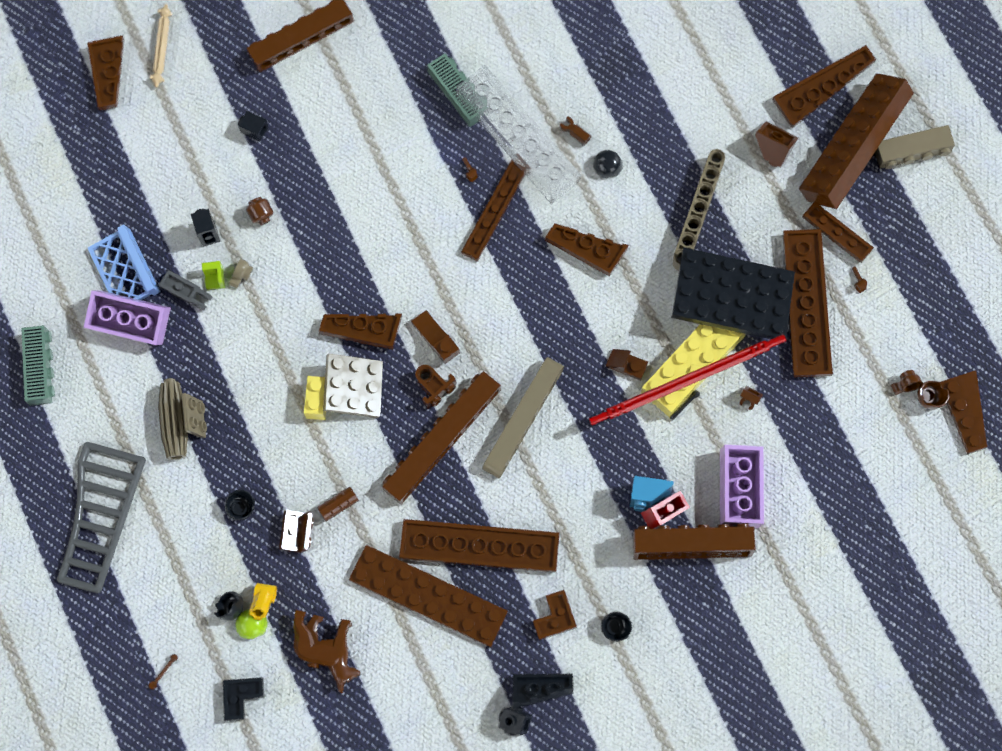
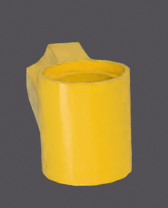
[249,583,277,620]

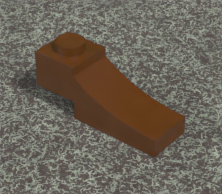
[411,310,460,364]

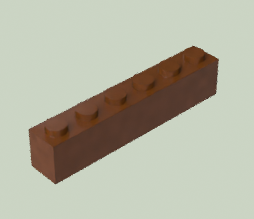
[247,0,354,73]

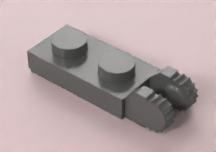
[158,270,213,310]

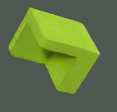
[201,261,225,290]

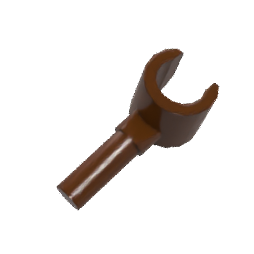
[462,157,478,182]
[852,266,867,293]

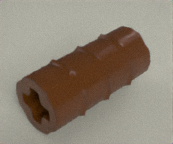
[317,487,359,522]

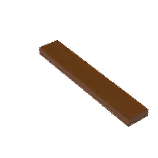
[461,158,529,262]

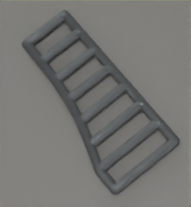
[57,442,146,594]

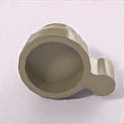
[228,258,253,288]

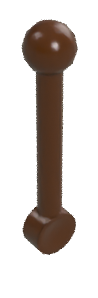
[149,654,178,689]

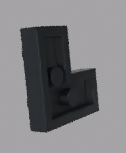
[223,677,265,721]

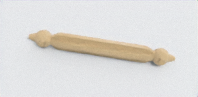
[149,4,173,88]

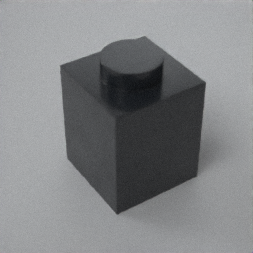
[238,111,269,142]

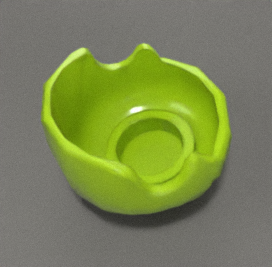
[235,609,268,640]

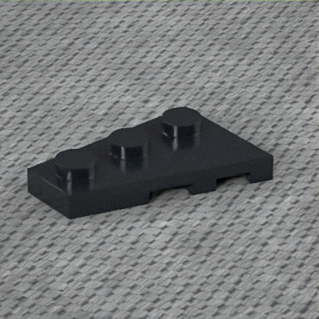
[513,674,573,709]

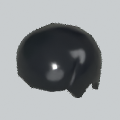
[593,150,623,178]
[225,490,255,521]
[214,591,243,621]
[601,611,632,642]

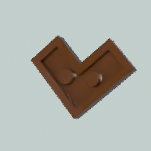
[533,590,577,640]

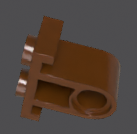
[415,365,457,409]

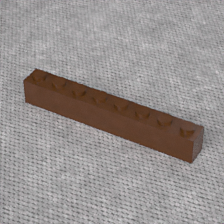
[382,371,501,505]

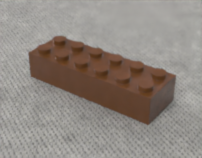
[632,524,756,560]

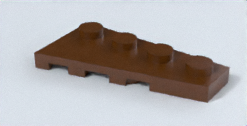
[87,35,124,111]

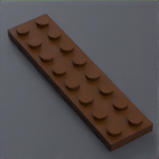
[783,229,833,377]
[399,519,560,573]
[349,545,508,648]

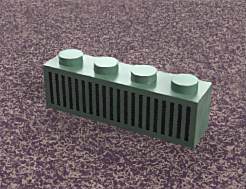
[427,54,488,127]
[21,325,55,406]

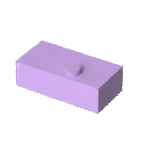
[84,290,171,345]
[720,445,764,528]

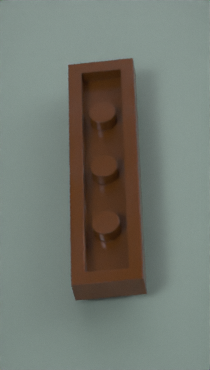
[802,202,874,263]

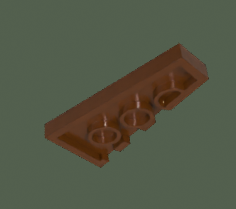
[545,223,629,277]
[319,313,402,350]
[940,370,987,455]

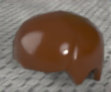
[917,381,949,410]

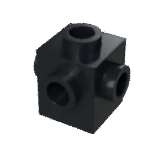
[498,705,533,736]

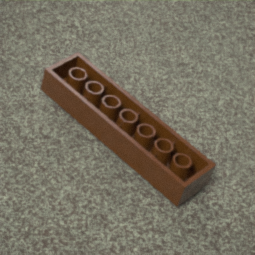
[799,73,914,210]

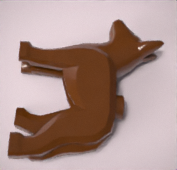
[293,610,361,694]

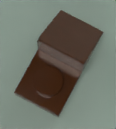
[605,349,648,381]

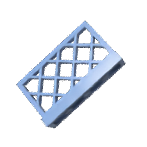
[88,224,160,300]

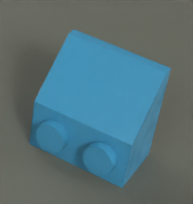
[630,476,674,512]

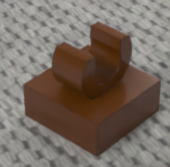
[740,385,763,410]

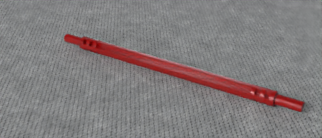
[589,334,786,426]

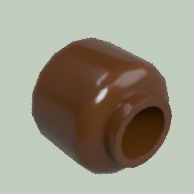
[246,196,274,226]

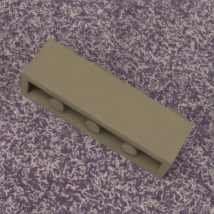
[875,125,955,169]

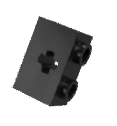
[190,208,221,247]

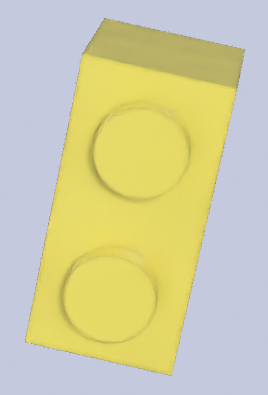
[304,376,326,420]

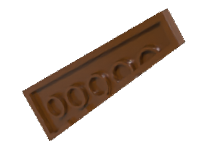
[772,45,876,128]

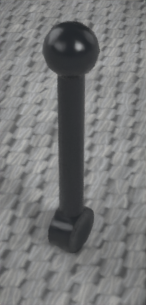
[670,390,700,421]

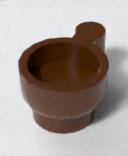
[891,370,923,395]

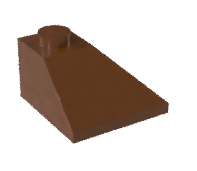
[755,121,798,168]

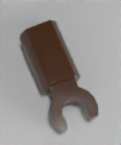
[560,116,592,146]

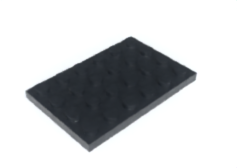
[671,248,795,339]

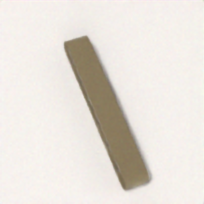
[672,149,725,271]
[482,357,564,478]

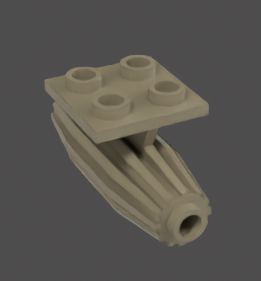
[158,378,207,460]

